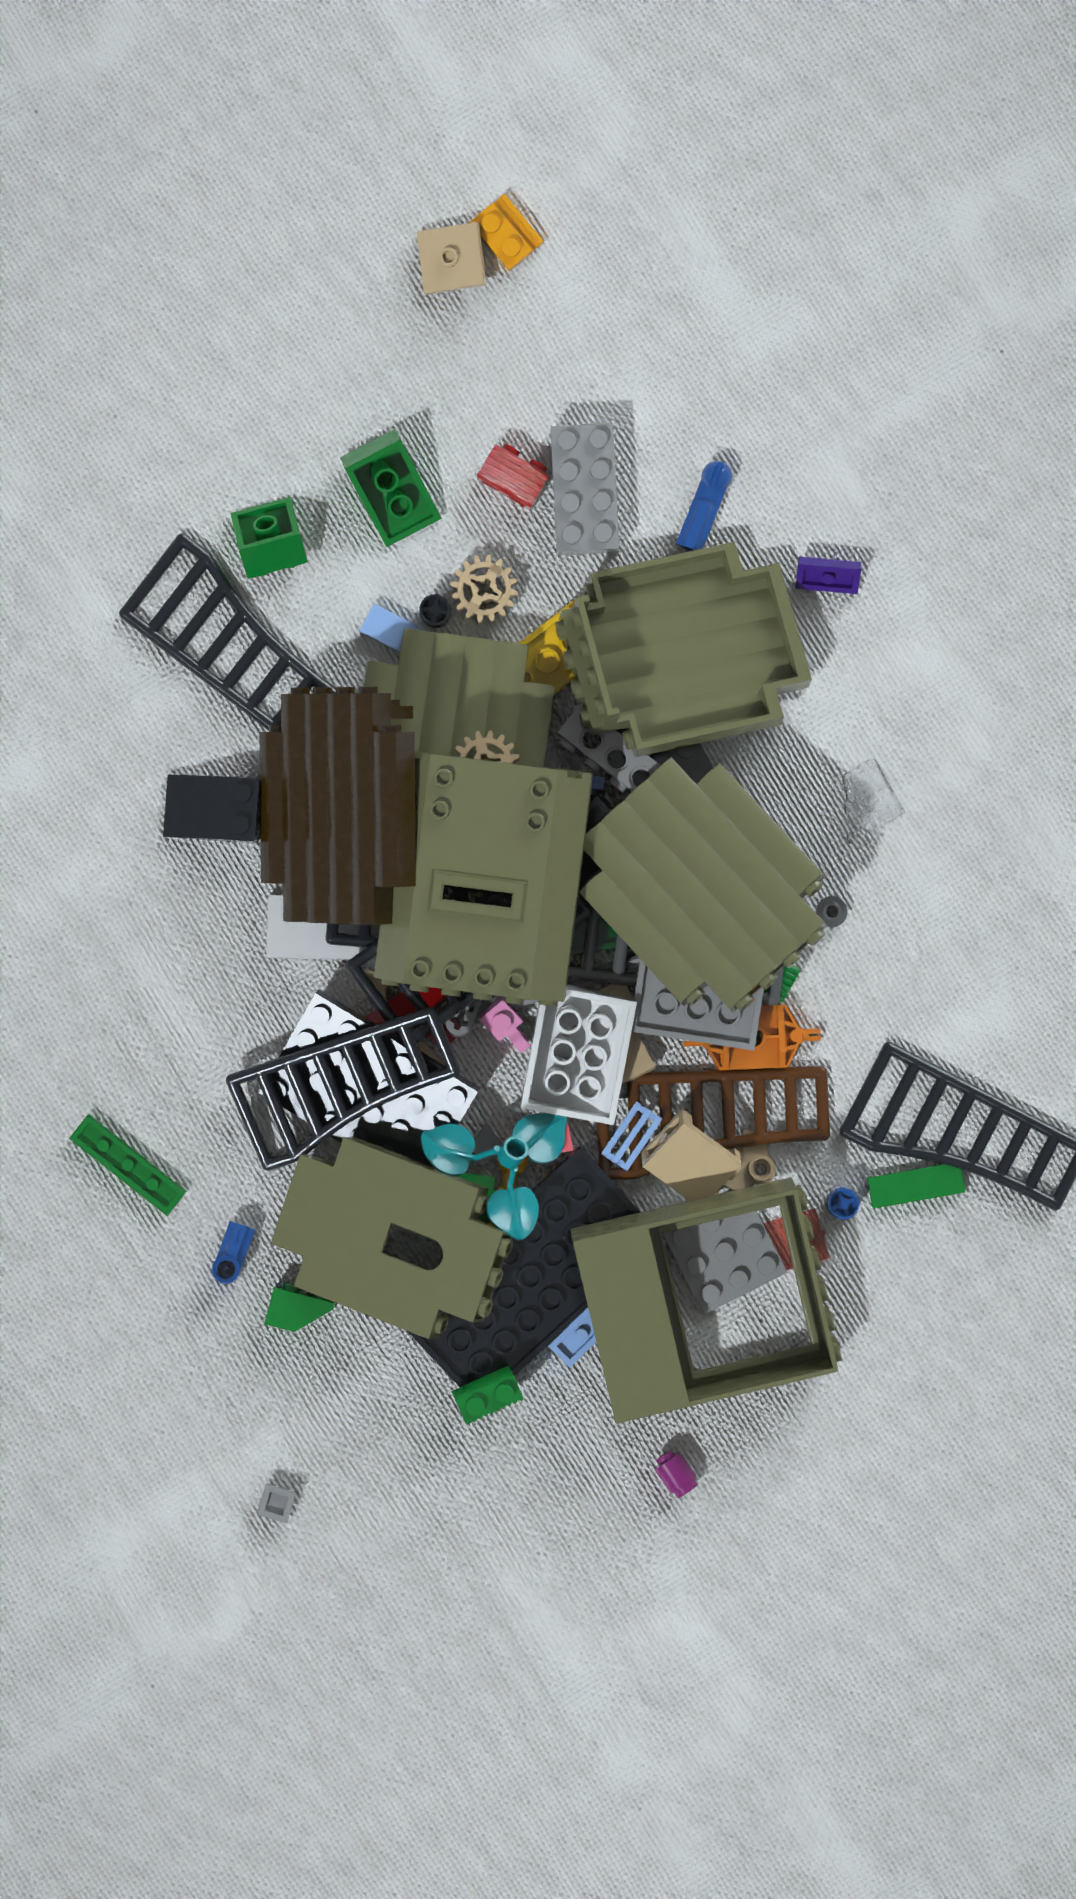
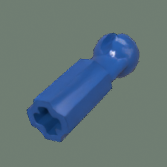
[676,461,732,551]

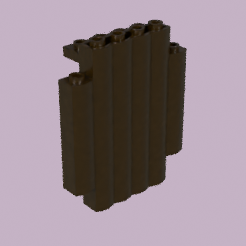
[259,687,416,925]

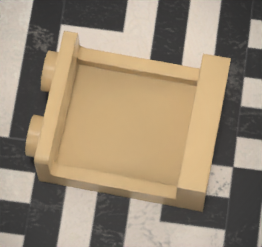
[641,1109,741,1201]

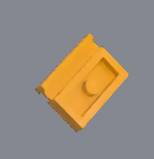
[469,194,544,272]

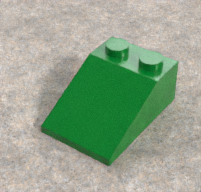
[340,429,442,547]

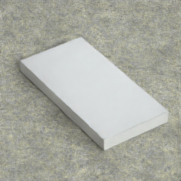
[266,895,380,961]

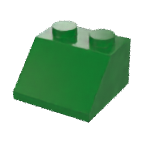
[230,497,308,579]

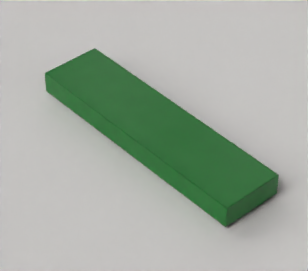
[69,1114,187,1216]

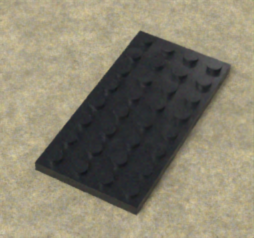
[407,1145,665,1387]

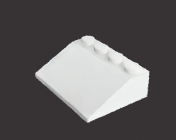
[521,984,637,1125]

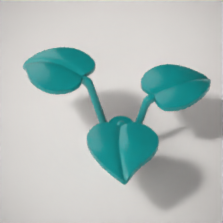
[421,1113,567,1240]

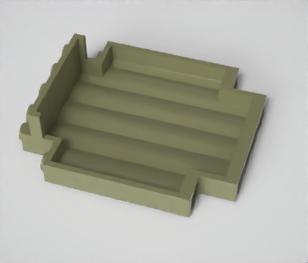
[555,542,812,757]
[364,629,555,767]
[580,757,827,1012]

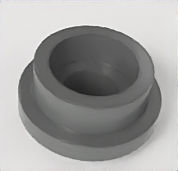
[816,896,848,928]

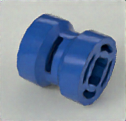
[826,1187,860,1220]

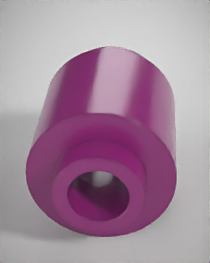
[654,1449,698,1498]

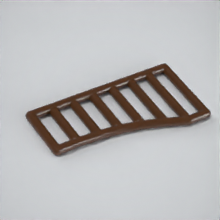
[597,1066,830,1180]

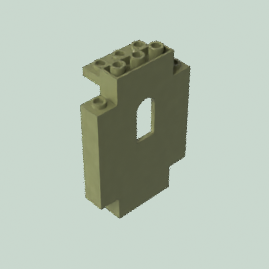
[271,1137,513,1339]

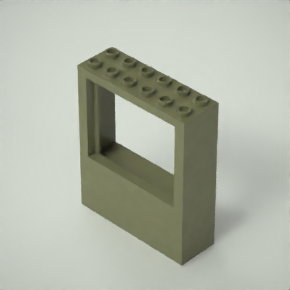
[570,1177,842,1424]

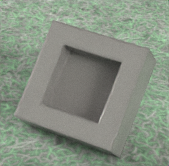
[257,1483,297,1523]

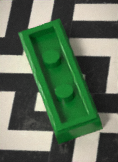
[867,1164,965,1209]

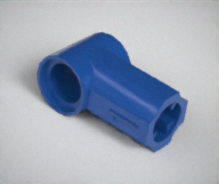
[212,1221,256,1284]

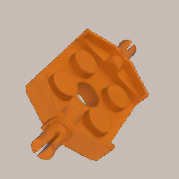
[682,1005,821,1070]

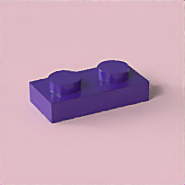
[795,556,861,594]

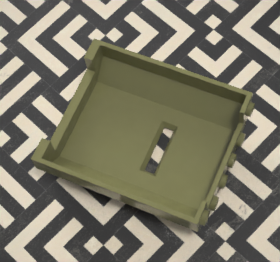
[374,751,593,1006]

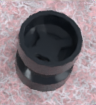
[419,594,451,628]

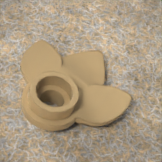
[724,1129,776,1190]

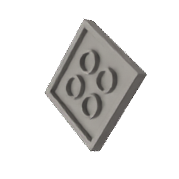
[662,1211,788,1315]

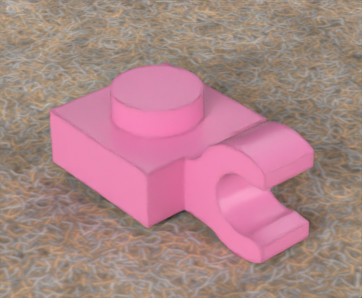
[478,996,531,1053]

